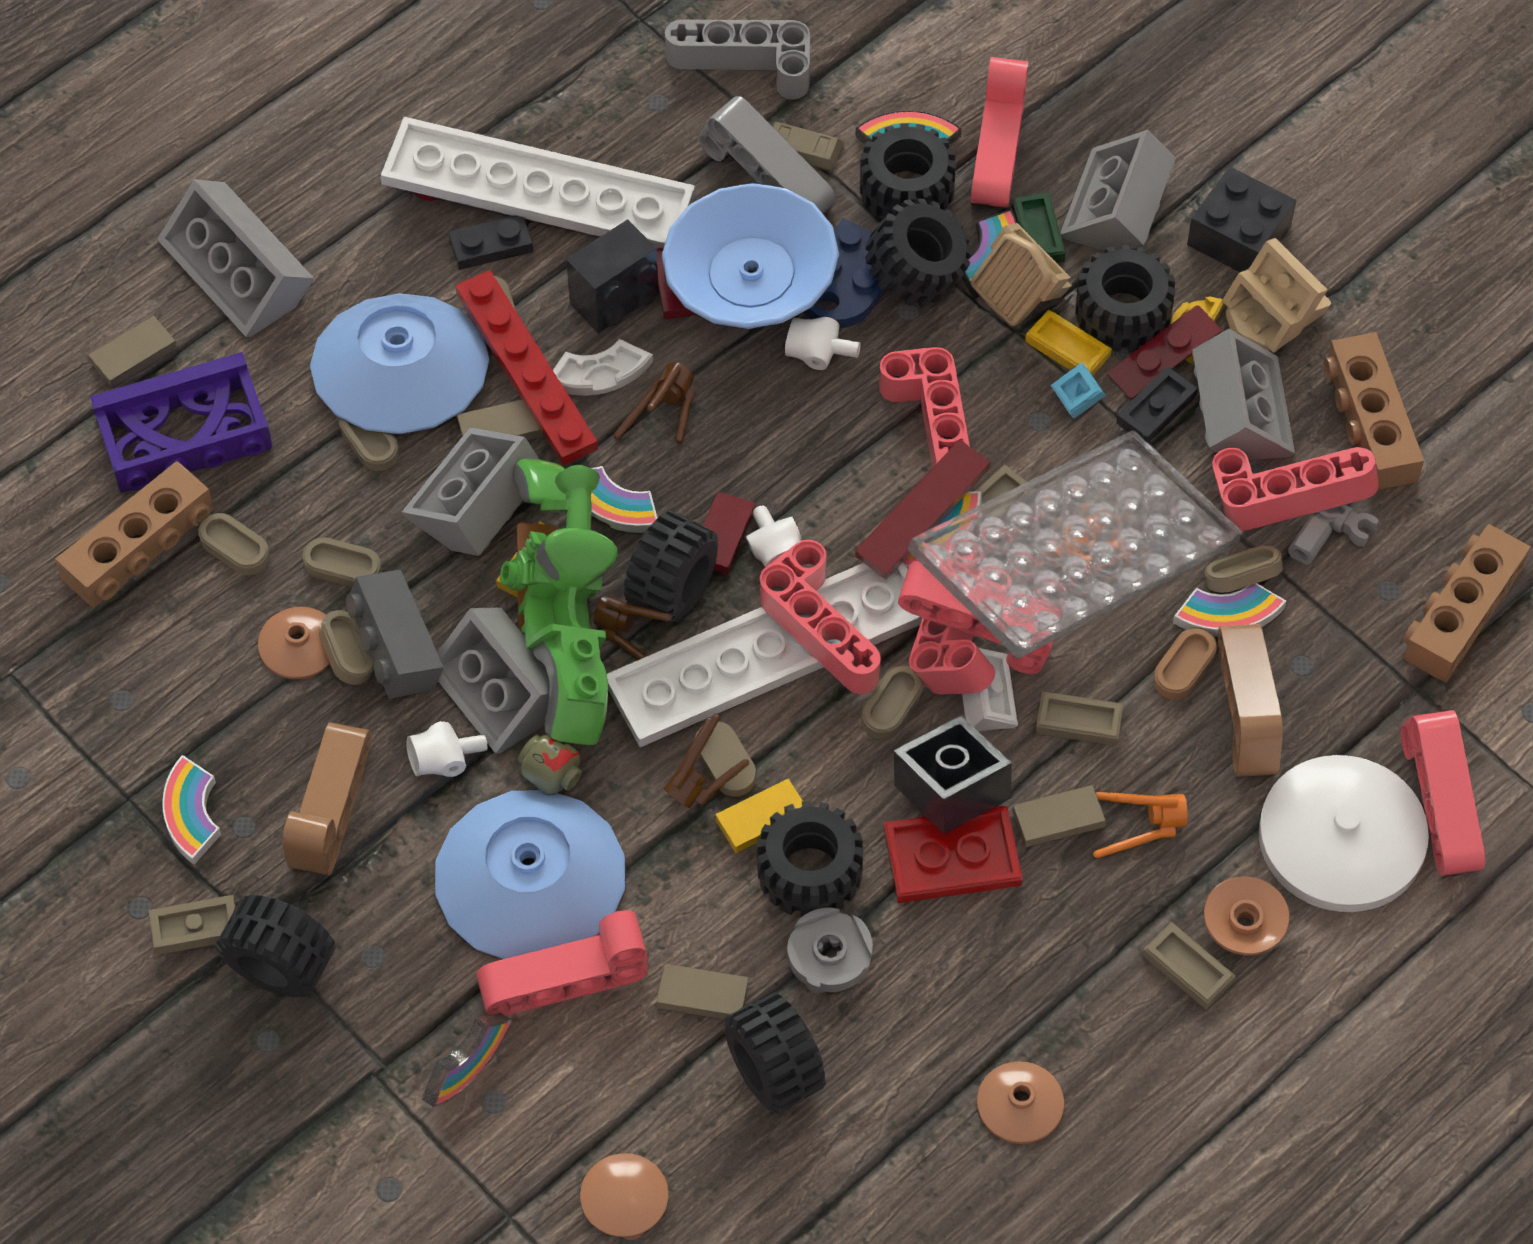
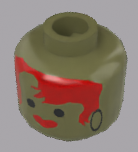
[518,733,582,795]

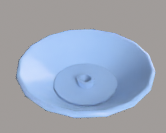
[662,183,839,329]
[310,293,489,434]
[435,790,625,959]

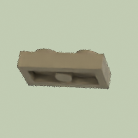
[149,895,236,955]

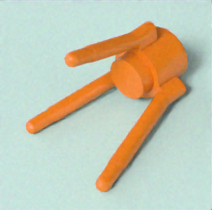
[1093,792,1188,858]

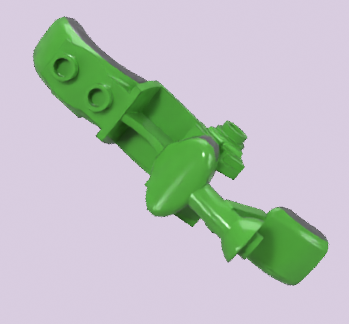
[500,458,618,745]

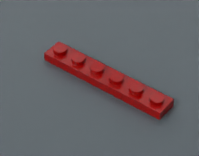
[455,270,598,466]

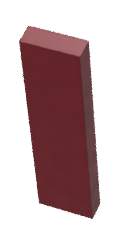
[855,439,990,580]

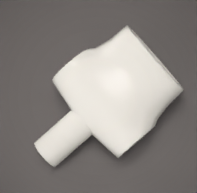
[785,317,861,370]
[746,506,801,567]
[406,722,487,777]

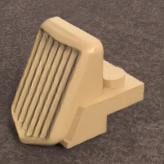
[971,223,1072,326]
[1222,238,1331,353]

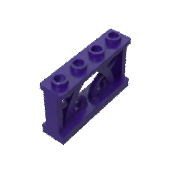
[90,352,272,492]

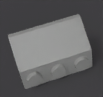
[1060,130,1176,251]
[1192,329,1295,460]
[402,427,540,556]
[437,608,550,754]

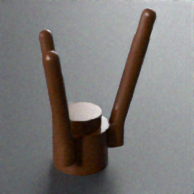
[613,362,696,443]
[593,595,679,660]
[663,714,749,809]

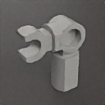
[1288,505,1379,565]

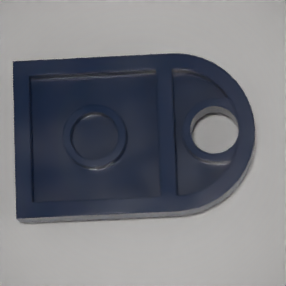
[804,218,887,328]

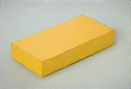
[1025,309,1112,376]
[716,778,803,853]

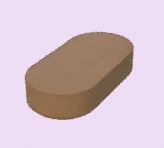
[1153,628,1217,700]

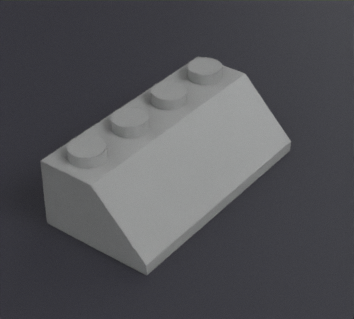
[157,179,314,337]

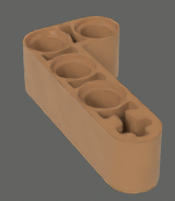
[1217,624,1283,777]
[282,722,372,876]

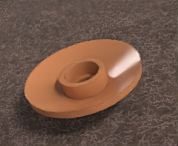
[258,607,330,680]
[1204,876,1289,955]
[977,1061,1064,1144]

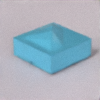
[1051,362,1106,419]

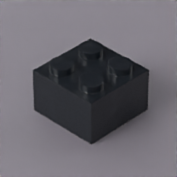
[1187,166,1296,272]
[566,219,659,333]
[894,716,1012,834]

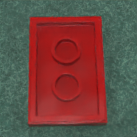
[883,805,1023,903]

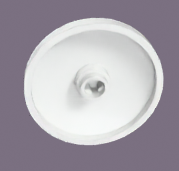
[1259,755,1429,912]

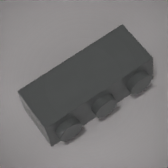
[346,570,444,698]

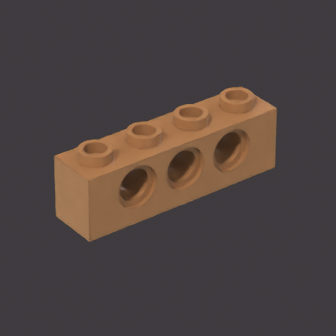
[1323,332,1424,490]
[55,461,214,608]
[1403,524,1531,683]

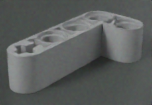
[665,20,810,100]
[699,96,837,214]

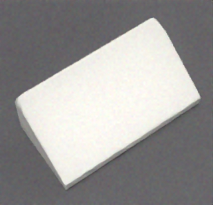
[962,648,1018,731]

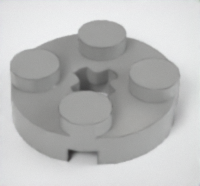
[787,908,873,994]

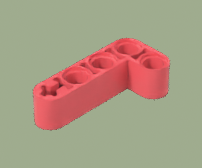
[970,57,1028,208]
[879,347,970,468]
[1212,447,1379,531]
[760,540,881,694]
[909,540,995,695]
[898,561,1061,674]
[1401,710,1485,876]
[476,910,648,1017]

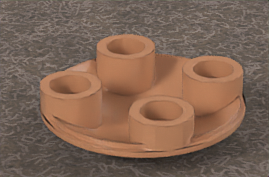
[580,1153,668,1240]

